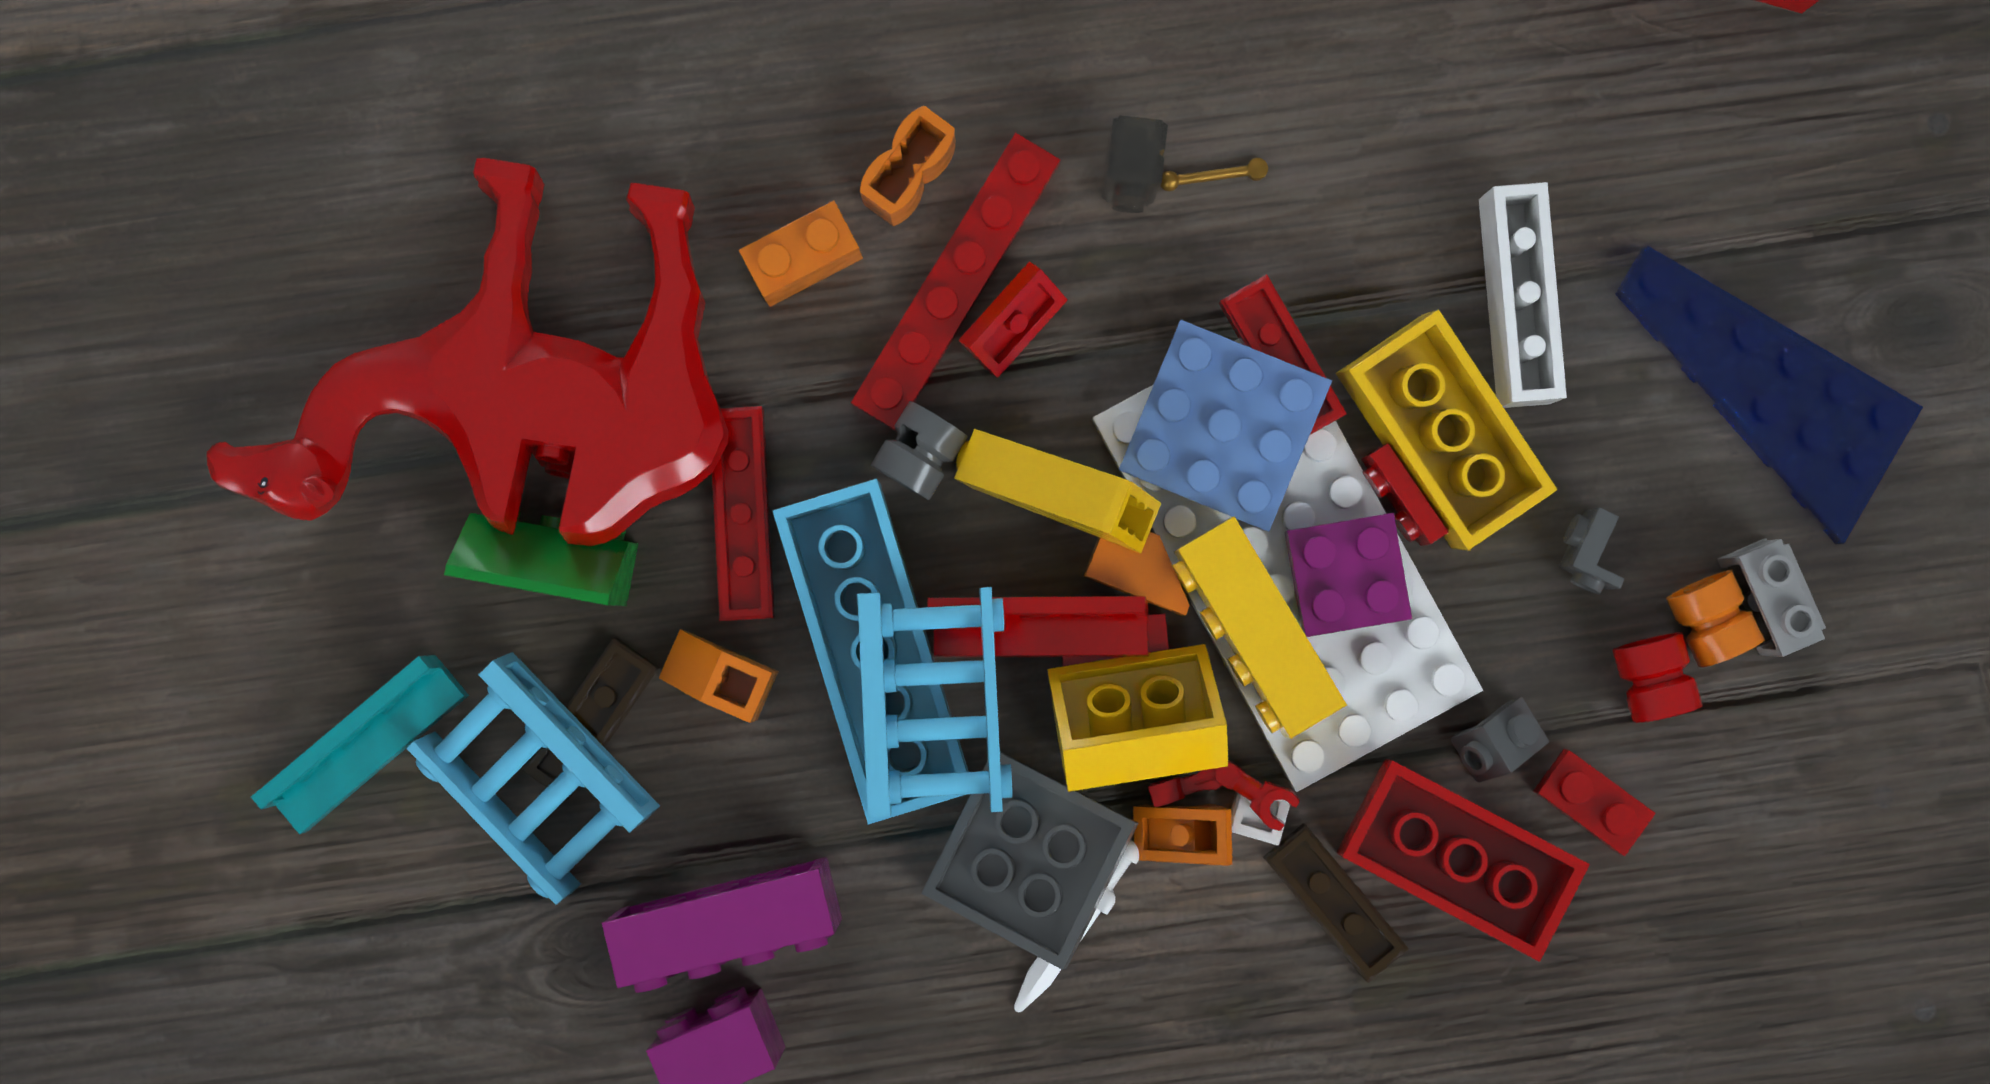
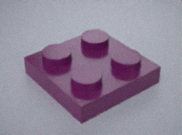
[1285,513,1412,637]

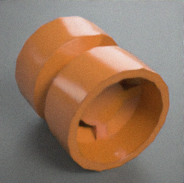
[1666,570,1765,667]

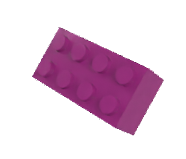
[602,857,842,993]

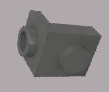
[1559,507,1625,594]
[1451,696,1550,783]

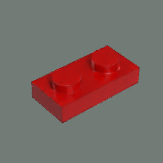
[958,261,1068,378]
[1361,443,1449,546]
[1533,749,1656,856]

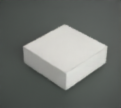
[1231,792,1290,846]

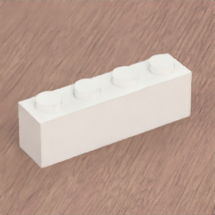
[1479,182,1567,408]

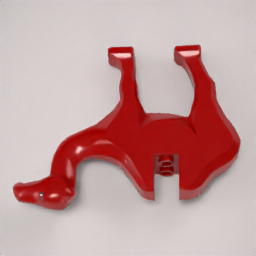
[207,158,729,546]

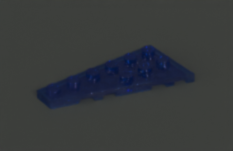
[1616,246,1923,545]

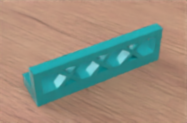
[251,655,469,835]

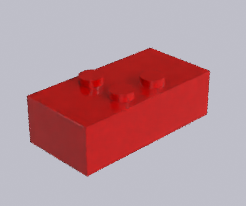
[1336,759,1590,962]

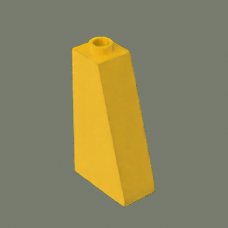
[954,429,1161,553]

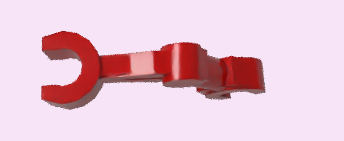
[1148,760,1300,831]

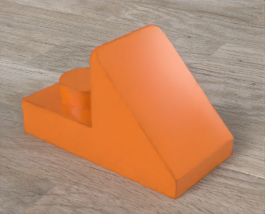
[1133,804,1233,866]

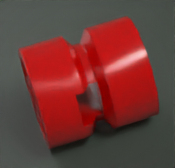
[1613,632,1703,723]

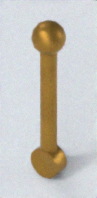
[1159,158,1268,191]

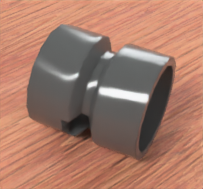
[871,401,968,501]

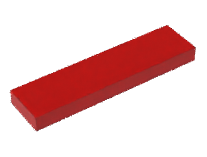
[712,406,775,621]

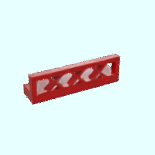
[928,596,1149,657]

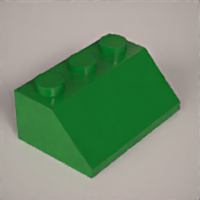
[444,511,638,606]

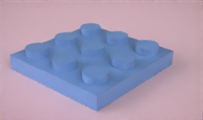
[1119,320,1332,532]

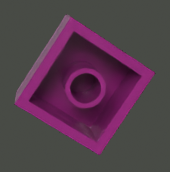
[646,986,786,1084]

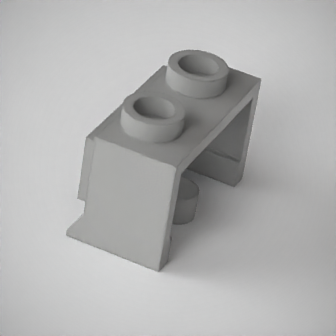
[1717,538,1826,657]

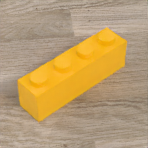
[1172,516,1347,739]

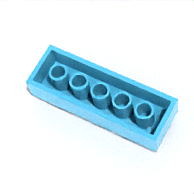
[773,479,969,825]

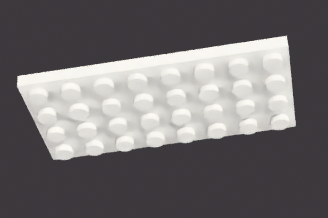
[1091,339,1483,792]

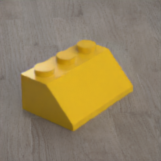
[1047,644,1228,792]

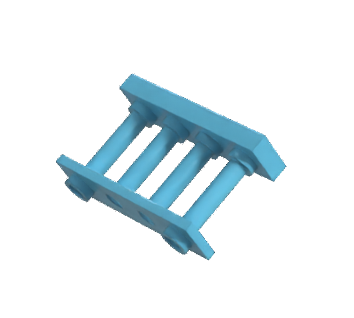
[857,587,1012,819]
[406,652,660,905]

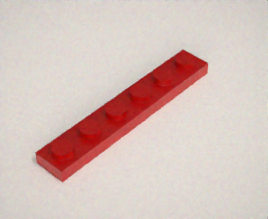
[851,132,1061,432]

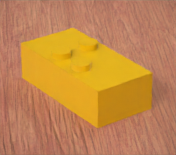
[1335,309,1558,551]

